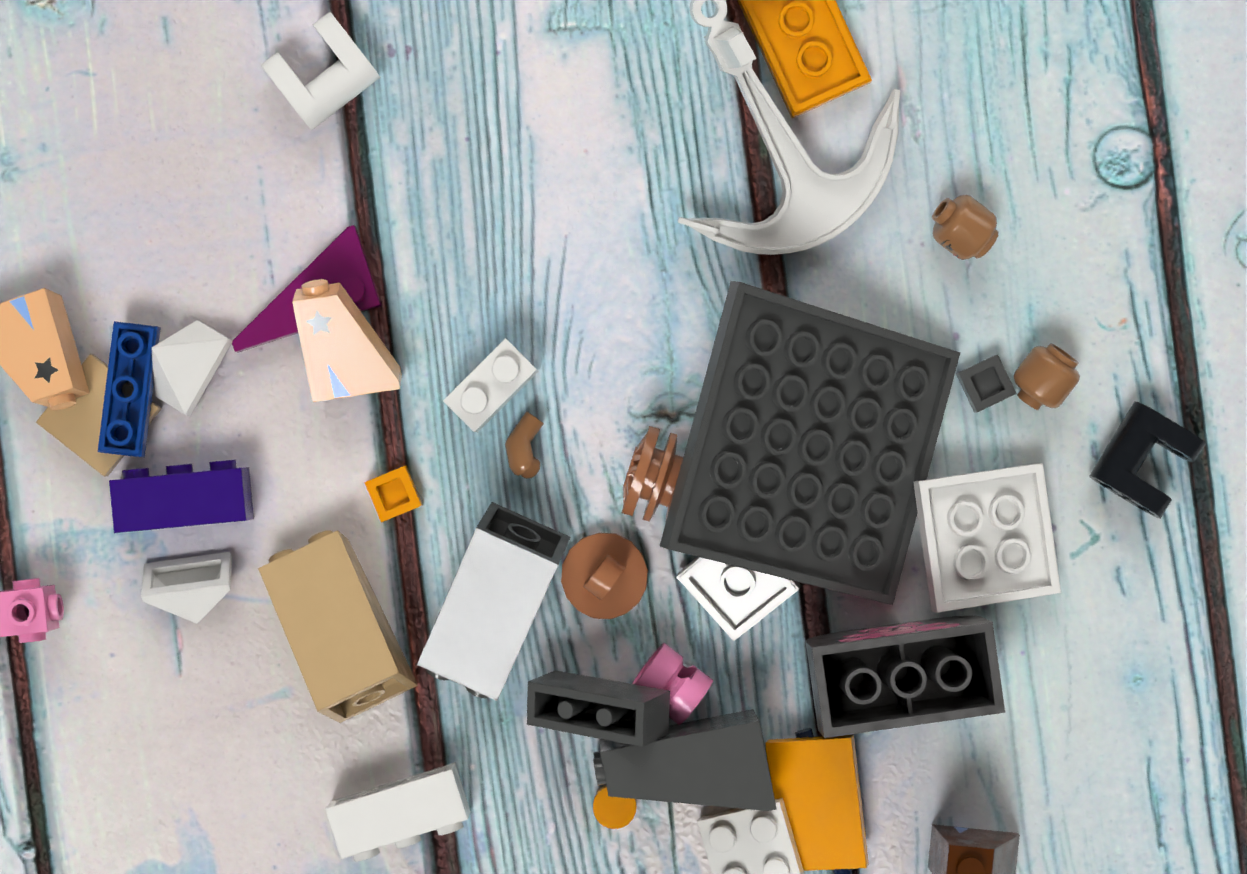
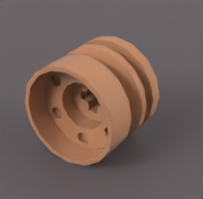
[622,426,683,521]

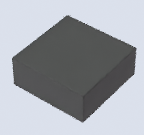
[956,355,1017,413]

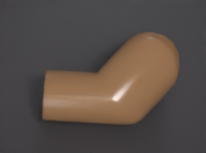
[505,411,544,479]

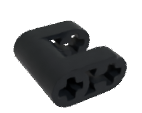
[1089,401,1206,519]

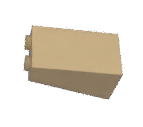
[258,530,418,723]

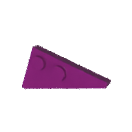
[232,225,382,353]

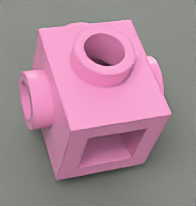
[0,578,64,643]

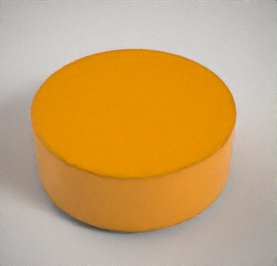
[593,785,636,829]

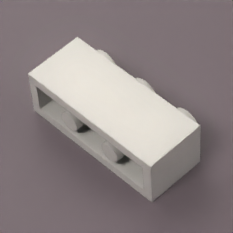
[325,762,471,862]

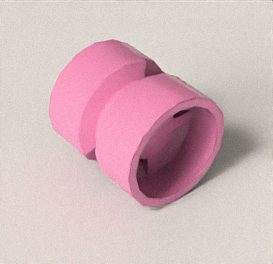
[632,643,713,725]

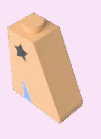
[292,279,402,402]
[0,288,90,410]

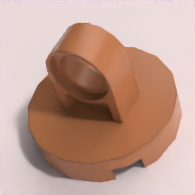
[561,533,648,619]

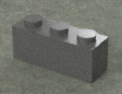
[527,670,670,747]

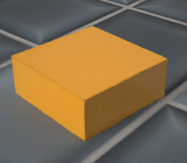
[364,465,423,523]

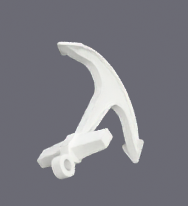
[678,0,900,255]

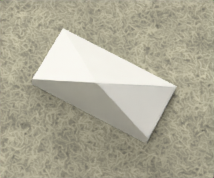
[152,320,233,417]
[141,552,232,624]

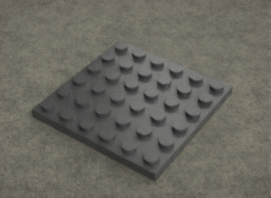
[660,281,960,605]

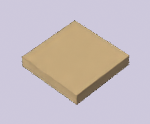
[36,354,162,477]

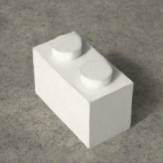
[443,338,539,433]

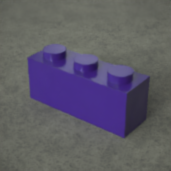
[109,460,254,533]

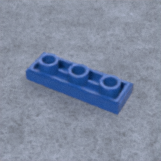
[98,321,161,458]

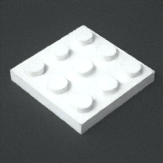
[913,463,1061,613]

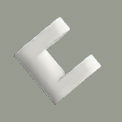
[261,12,381,131]

